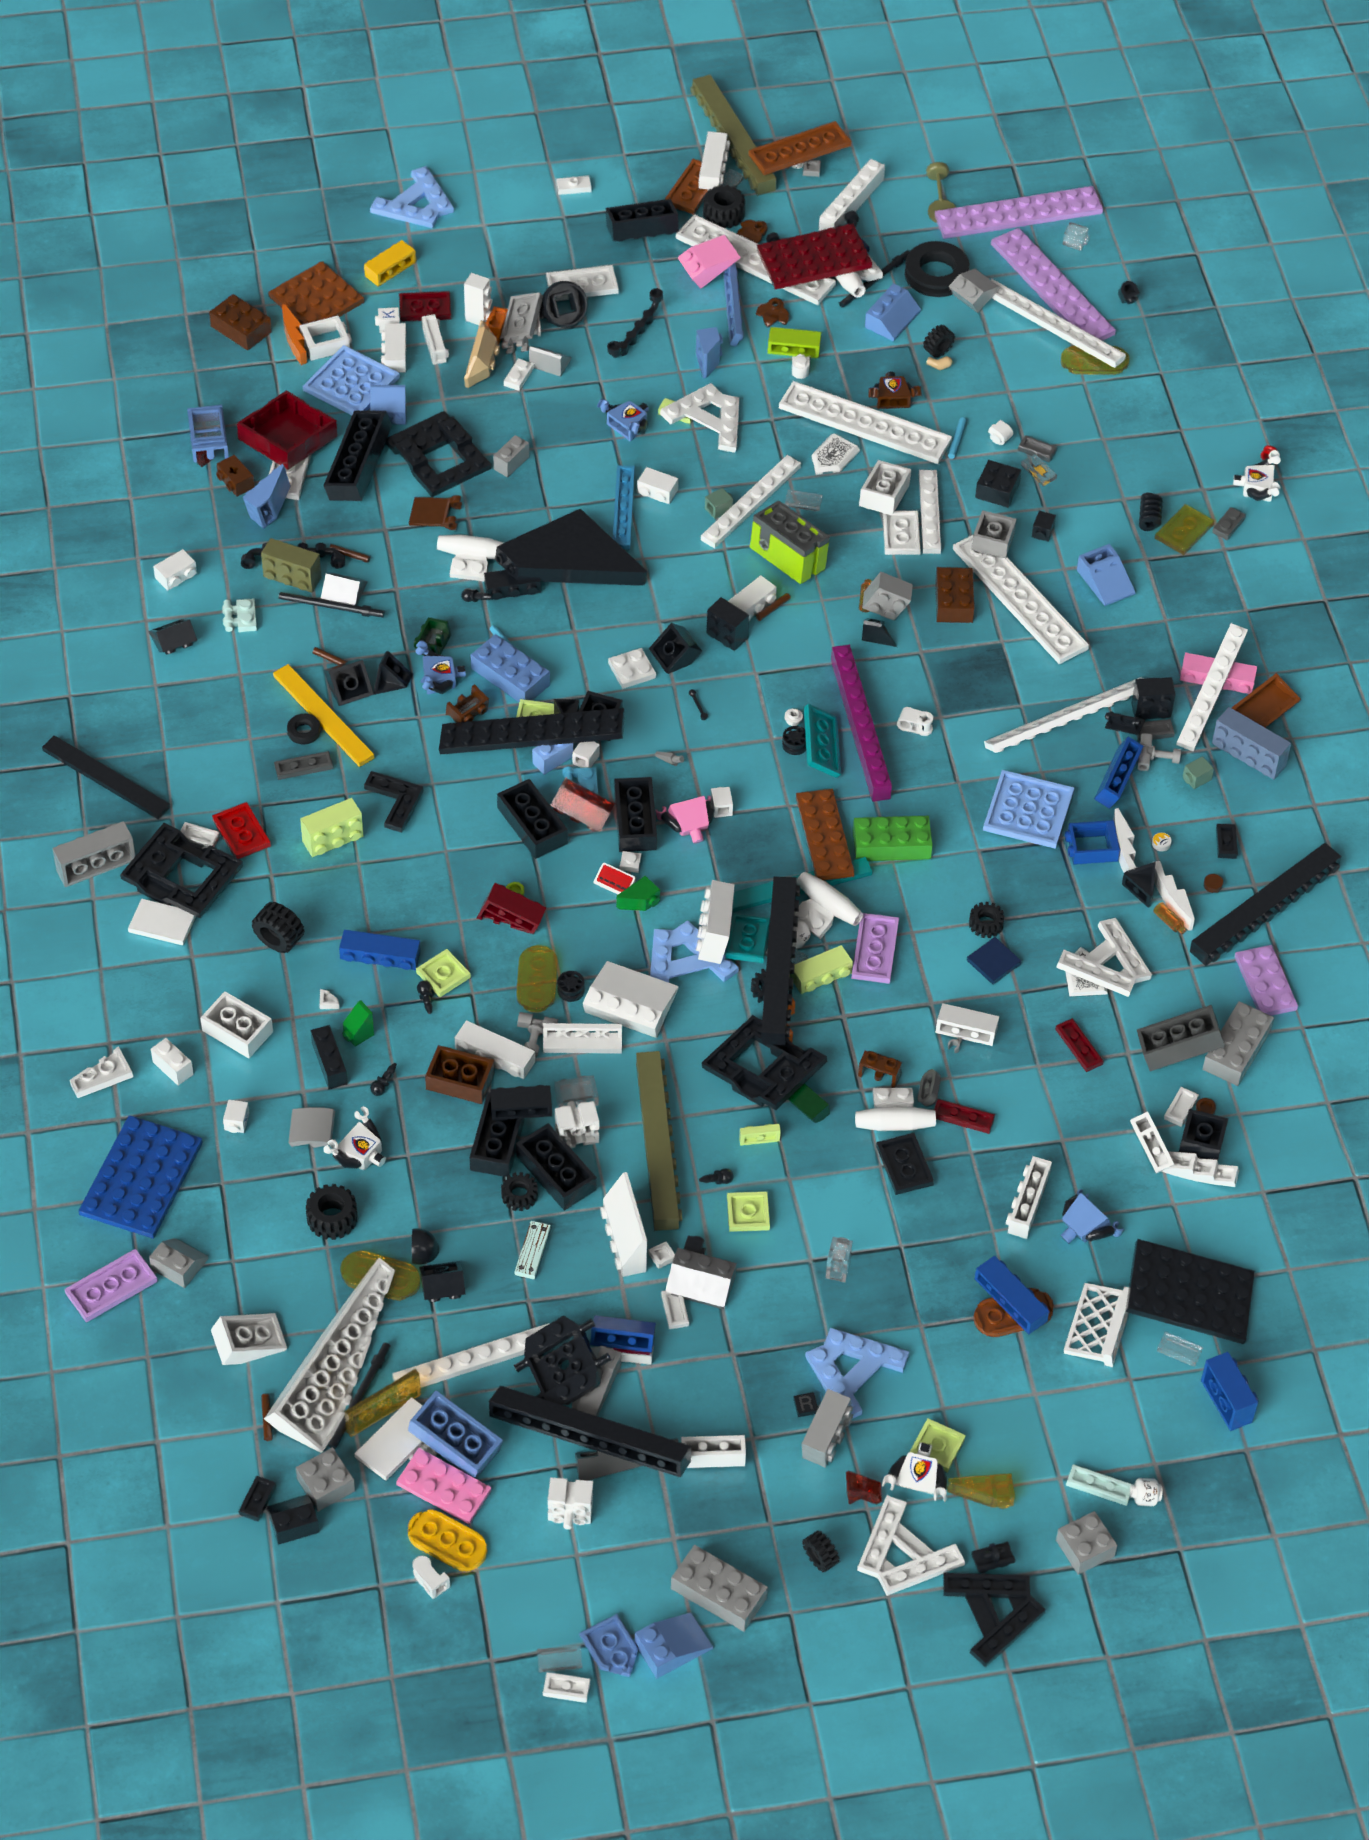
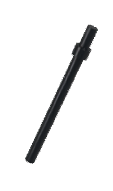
[839,250,910,308]
[279,592,385,618]
[328,1342,391,1450]

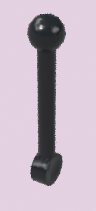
[689,689,708,720]

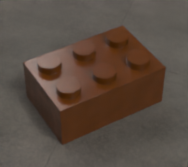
[209,294,272,351]
[935,567,974,623]
[425,1045,495,1104]

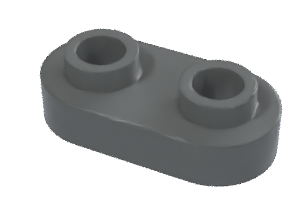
[918,1069,941,1106]

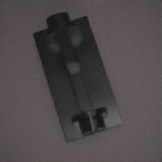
[1105,711,1145,735]

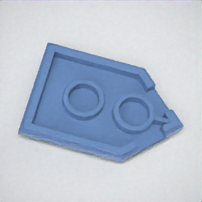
[579,1614,638,1677]

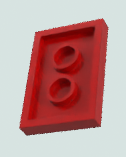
[212,802,271,859]

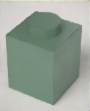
[705,488,733,519]
[1183,756,1214,789]

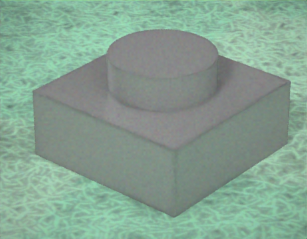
[803,160,821,177]

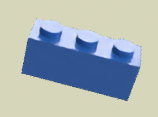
[590,1315,656,1353]

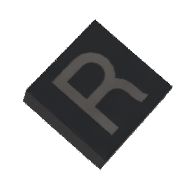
[793,1392,818,1417]

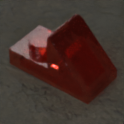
[846,1471,882,1505]

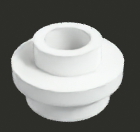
[784,709,803,726]

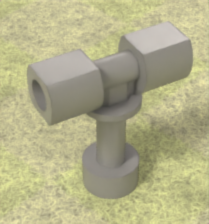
[1137,733,1181,771]
[517,1012,558,1057]

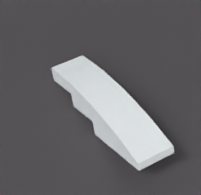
[1113,808,1137,872]
[1154,861,1195,931]
[1161,1151,1239,1187]

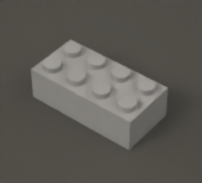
[52,821,135,887]
[1202,1001,1274,1086]
[671,1545,768,1631]

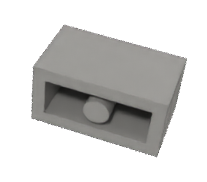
[494,435,529,478]

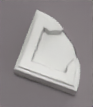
[320,989,339,1009]

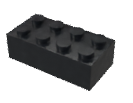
[606,199,679,242]
[614,777,657,852]
[497,779,568,859]
[470,1092,525,1177]
[516,1123,596,1211]

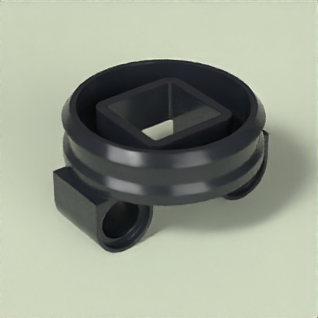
[539,281,588,328]

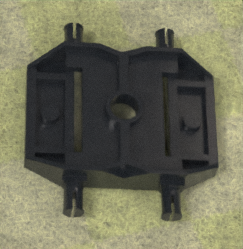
[514,1315,612,1406]

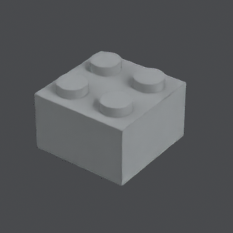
[971,510,1017,558]
[862,572,913,621]
[296,1447,355,1511]
[1056,1511,1117,1575]

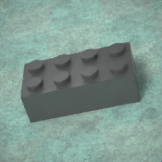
[1137,1005,1225,1071]

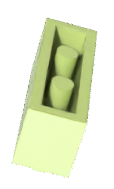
[790,945,853,994]

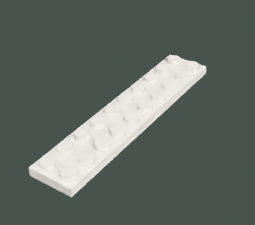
[676,214,836,305]
[779,381,952,464]
[953,535,1089,664]

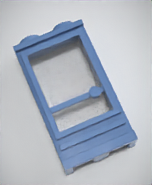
[187,405,229,462]

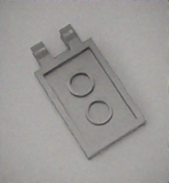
[500,292,543,354]

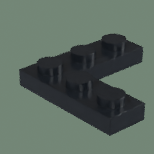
[364,771,423,833]

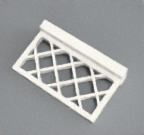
[1064,1283,1129,1367]

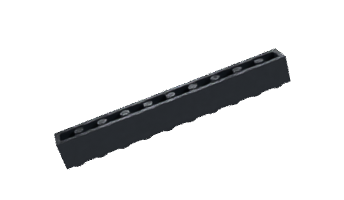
[1190,843,1342,966]
[761,876,800,1045]
[489,1386,691,1478]

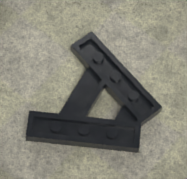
[943,1573,1046,1668]

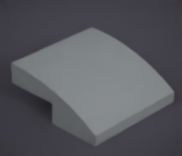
[288,1107,335,1148]

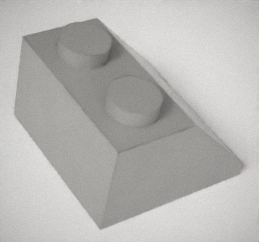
[949,269,1000,313]
[149,1238,209,1288]

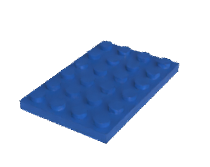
[78,1115,203,1239]

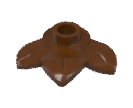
[736,220,768,244]
[756,298,789,327]

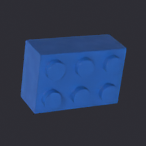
[1201,1352,1259,1431]

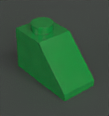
[616,876,660,911]
[342,1000,374,1047]

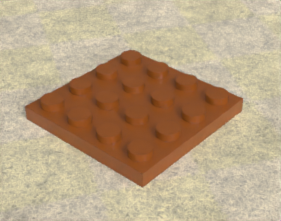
[269,261,364,325]

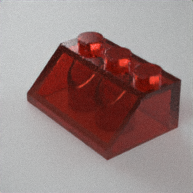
[550,778,615,832]

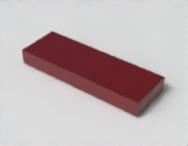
[1055,1018,1104,1072]
[934,1099,995,1134]

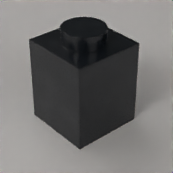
[1032,511,1056,542]

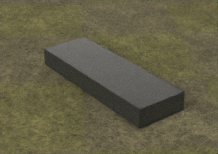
[274,751,333,780]

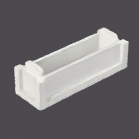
[422,314,449,365]

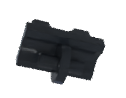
[971,1542,1015,1573]

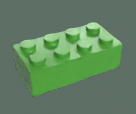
[853,816,932,861]

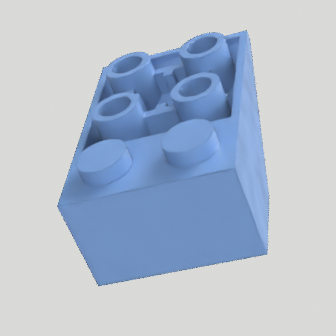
[243,464,291,529]
[1077,544,1135,606]

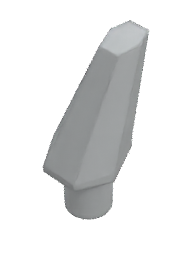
[655,751,684,766]

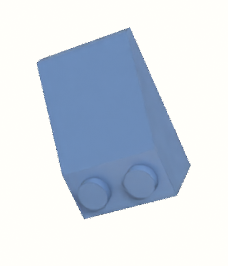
[635,1613,713,1679]

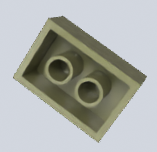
[261,538,321,593]

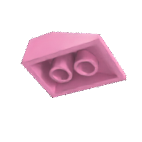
[678,235,741,289]

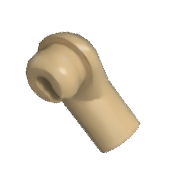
[926,356,953,370]

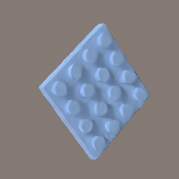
[303,345,400,416]
[983,770,1074,849]

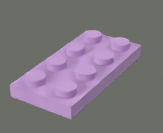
[851,913,899,984]
[1235,945,1298,1016]
[64,1249,157,1323]

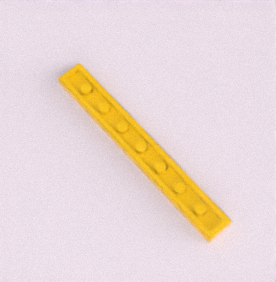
[273,664,374,767]

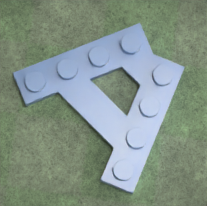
[370,166,454,228]
[650,920,739,983]
[805,1328,909,1419]

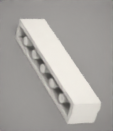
[819,159,885,231]

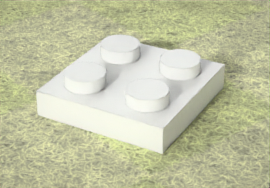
[608,648,656,689]

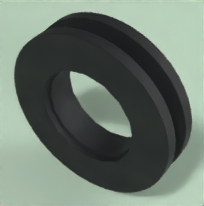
[905,241,970,297]

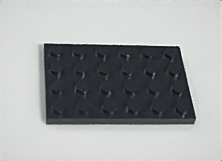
[1125,1239,1255,1344]

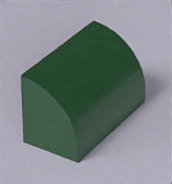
[788,1083,830,1123]

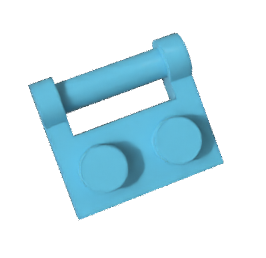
[562,767,598,803]

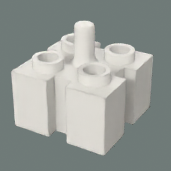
[555,1101,599,1148]
[548,1478,593,1529]

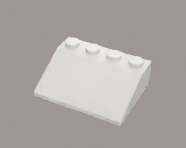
[583,961,679,1038]
[600,1172,647,1277]

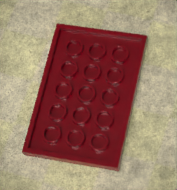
[757,224,872,290]

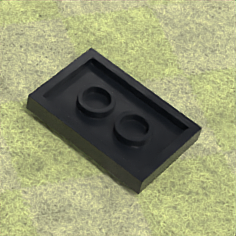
[876,1133,934,1195]

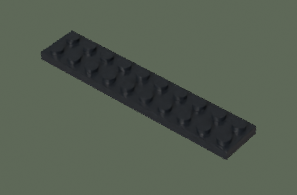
[439,708,625,755]

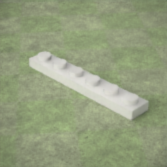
[919,470,941,554]

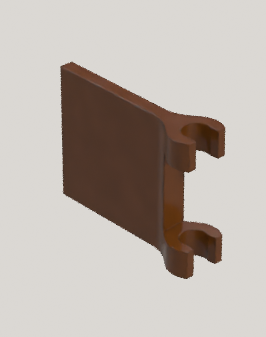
[409,495,462,530]

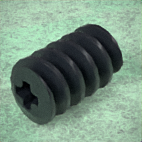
[1139,492,1163,531]

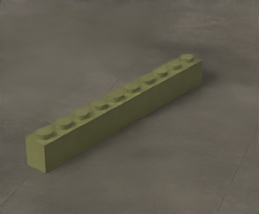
[691,75,776,196]
[636,1051,682,1231]

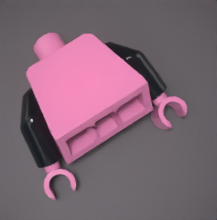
[655,796,714,843]

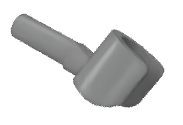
[948,1038,963,1053]

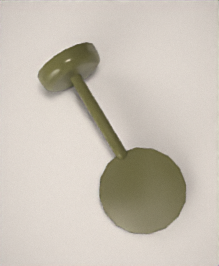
[926,162,956,223]

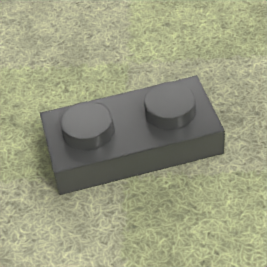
[1212,507,1246,540]

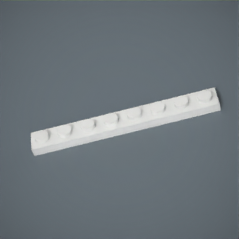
[701,455,801,549]
[1177,623,1248,752]
[393,1323,550,1395]

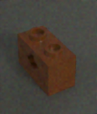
[216,455,255,496]

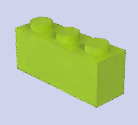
[768,327,821,359]

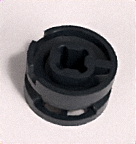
[782,726,806,755]
[557,971,585,1002]

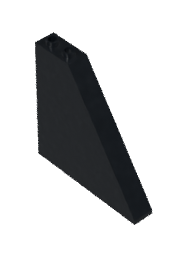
[495,508,647,586]

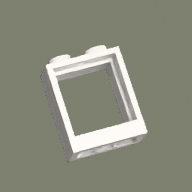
[299,316,352,361]

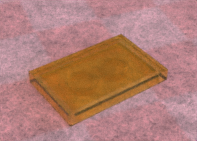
[1155,504,1214,555]

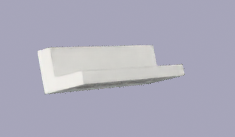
[543,1023,622,1053]

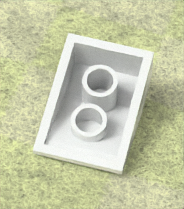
[211,1313,287,1365]

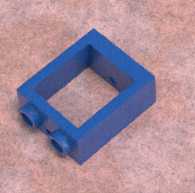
[1065,820,1120,865]

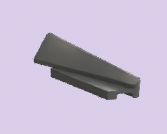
[575,1435,679,1481]

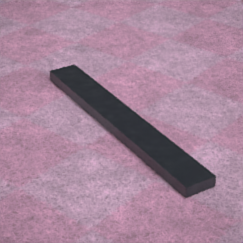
[42,735,170,820]

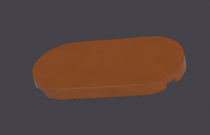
[973,1288,1054,1337]

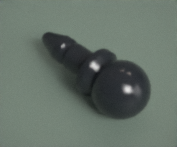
[461,588,492,602]
[417,980,433,1014]
[370,1063,397,1096]
[699,1168,734,1184]

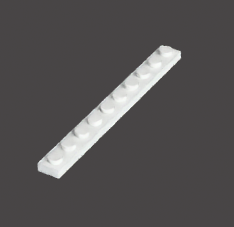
[991,279,1126,368]
[984,677,1145,753]

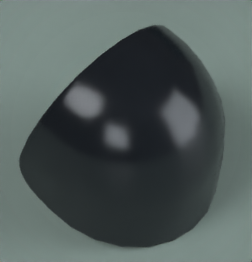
[412,1228,439,1265]

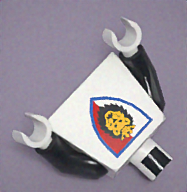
[1233,450,1281,501]
[324,1106,386,1170]
[882,1442,947,1502]

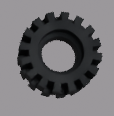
[923,324,955,358]
[969,902,1004,938]
[501,1172,538,1211]
[802,1530,840,1573]

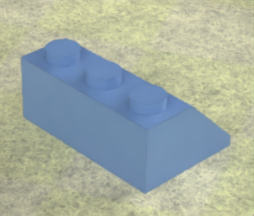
[865,283,921,341]

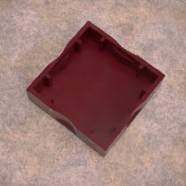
[237,390,337,470]

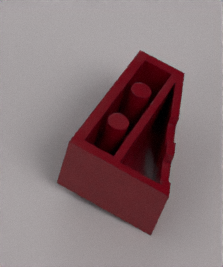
[477,883,546,934]

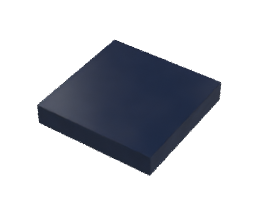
[967,937,1021,984]

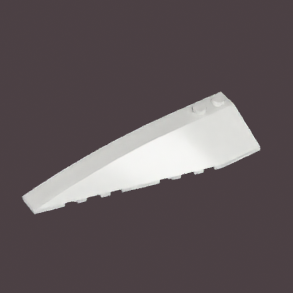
[264,1257,395,1453]

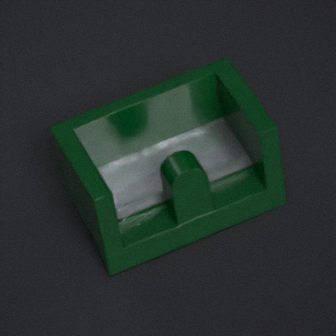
[414,617,451,655]

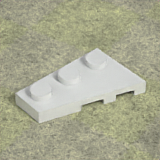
[70,1046,133,1098]

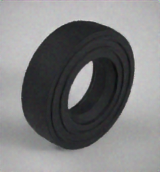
[287,714,321,745]

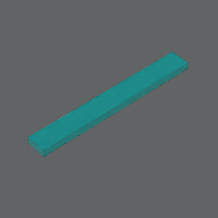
[732,857,872,912]

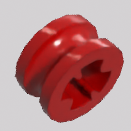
[1260,445,1278,460]

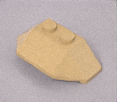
[464,320,500,388]

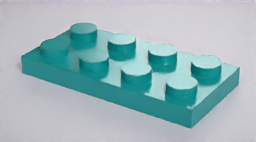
[804,704,841,778]

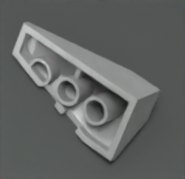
[572,1346,622,1416]

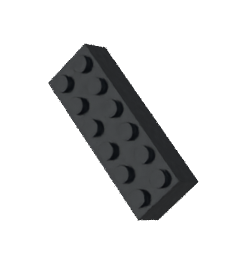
[323,411,392,501]

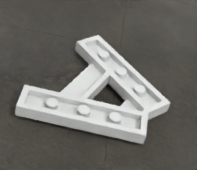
[660,383,739,453]
[1056,918,1152,997]
[857,1496,965,1596]

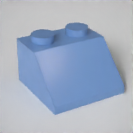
[696,327,723,379]
[370,385,407,425]

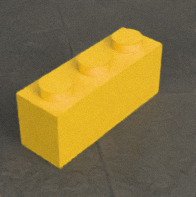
[364,240,416,287]

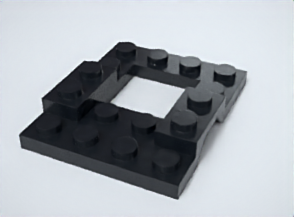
[385,411,491,497]
[120,823,243,918]
[701,1015,828,1110]

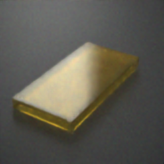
[345,1369,421,1437]

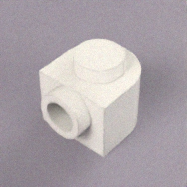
[792,354,810,379]
[988,420,1013,445]

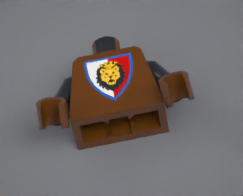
[868,371,922,409]

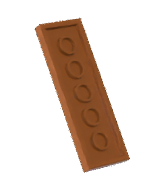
[749,121,851,175]
[796,788,854,880]

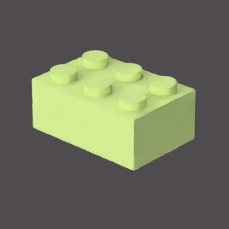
[300,798,363,857]

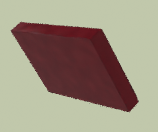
[399,291,451,322]

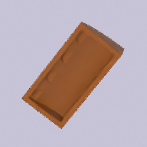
[1232,673,1301,728]

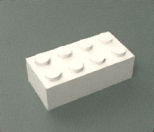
[696,880,734,964]

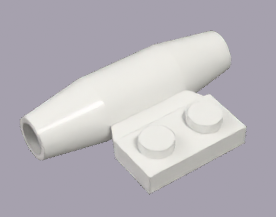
[835,254,883,298]
[437,534,504,581]
[795,872,863,939]
[855,1088,936,1131]

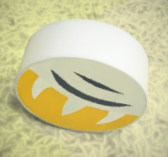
[1152,833,1171,851]

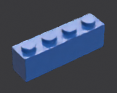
[1094,736,1144,809]
[339,930,421,970]
[974,1255,1049,1335]

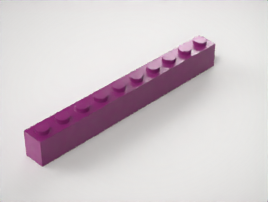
[831,644,892,802]

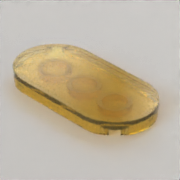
[1061,346,1129,375]
[517,945,558,1012]
[340,1251,420,1300]

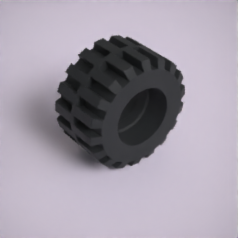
[703,185,745,229]
[252,902,305,953]
[306,1184,358,1240]

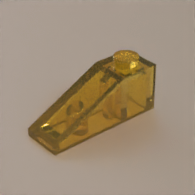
[947,1473,1015,1509]

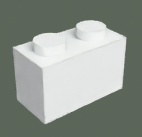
[637,467,678,504]
[154,549,197,591]
[151,1038,194,1086]

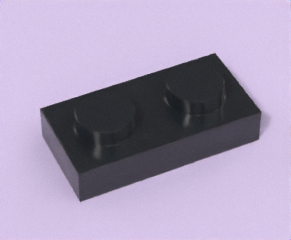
[1216,824,1238,859]
[239,1476,276,1522]

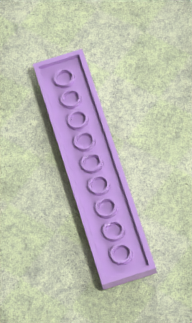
[935,186,1103,239]
[991,228,1116,341]

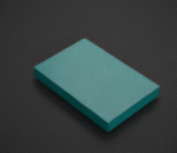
[725,914,770,963]

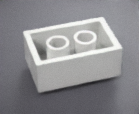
[859,460,911,515]
[201,991,273,1058]

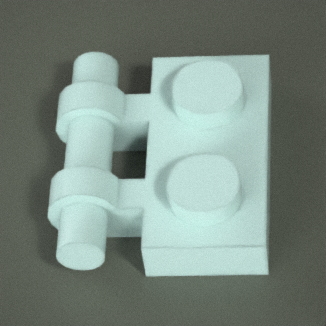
[222,599,257,632]

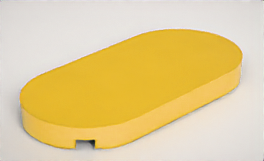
[408,1510,487,1571]

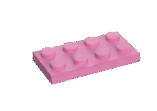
[396,1448,491,1525]

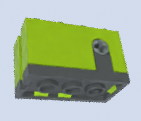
[750,500,830,584]

